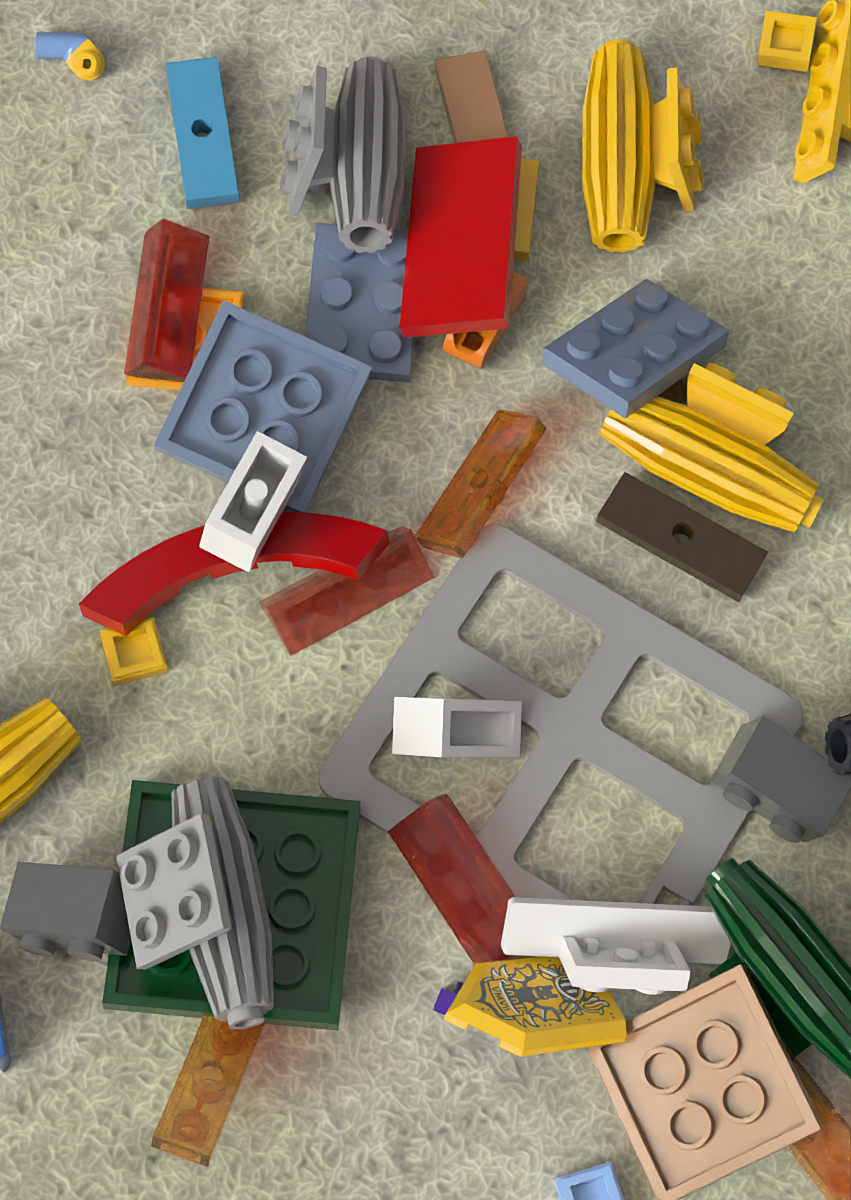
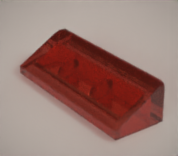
[124,218,210,382]
[258,526,434,656]
[388,794,515,965]

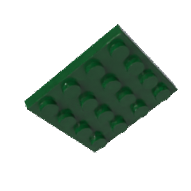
[102,780,361,1031]

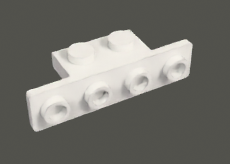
[501,897,731,995]

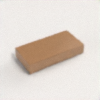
[434,51,508,143]

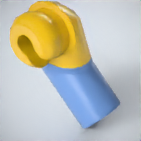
[36,32,105,81]

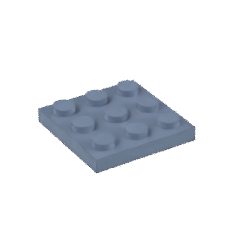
[154,300,372,512]

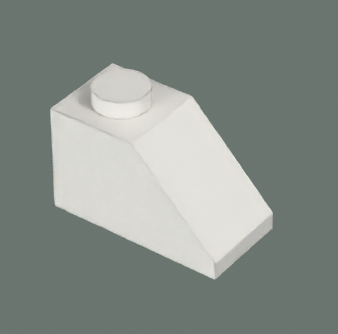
[392,697,522,757]

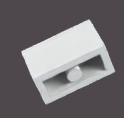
[199,431,307,572]

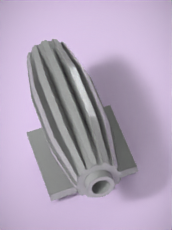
[280,56,405,254]
[116,777,274,1029]

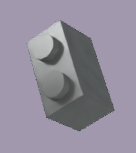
[710,716,851,843]
[0,861,131,962]

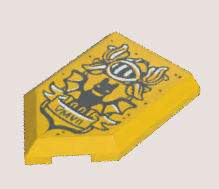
[444,956,627,1057]

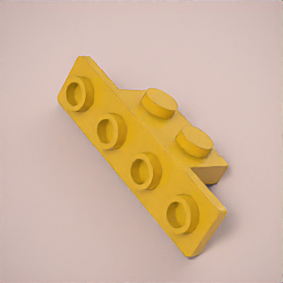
[793,0,851,183]

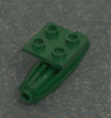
[704,858,851,1079]

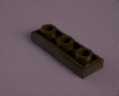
[596,472,768,602]

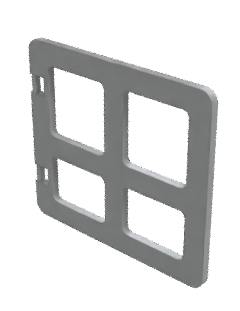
[319,524,803,907]

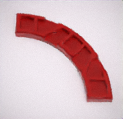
[79,512,390,636]

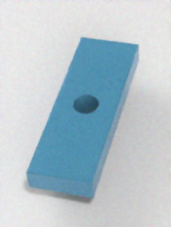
[166,57,239,209]

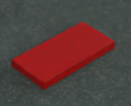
[399,136,522,338]

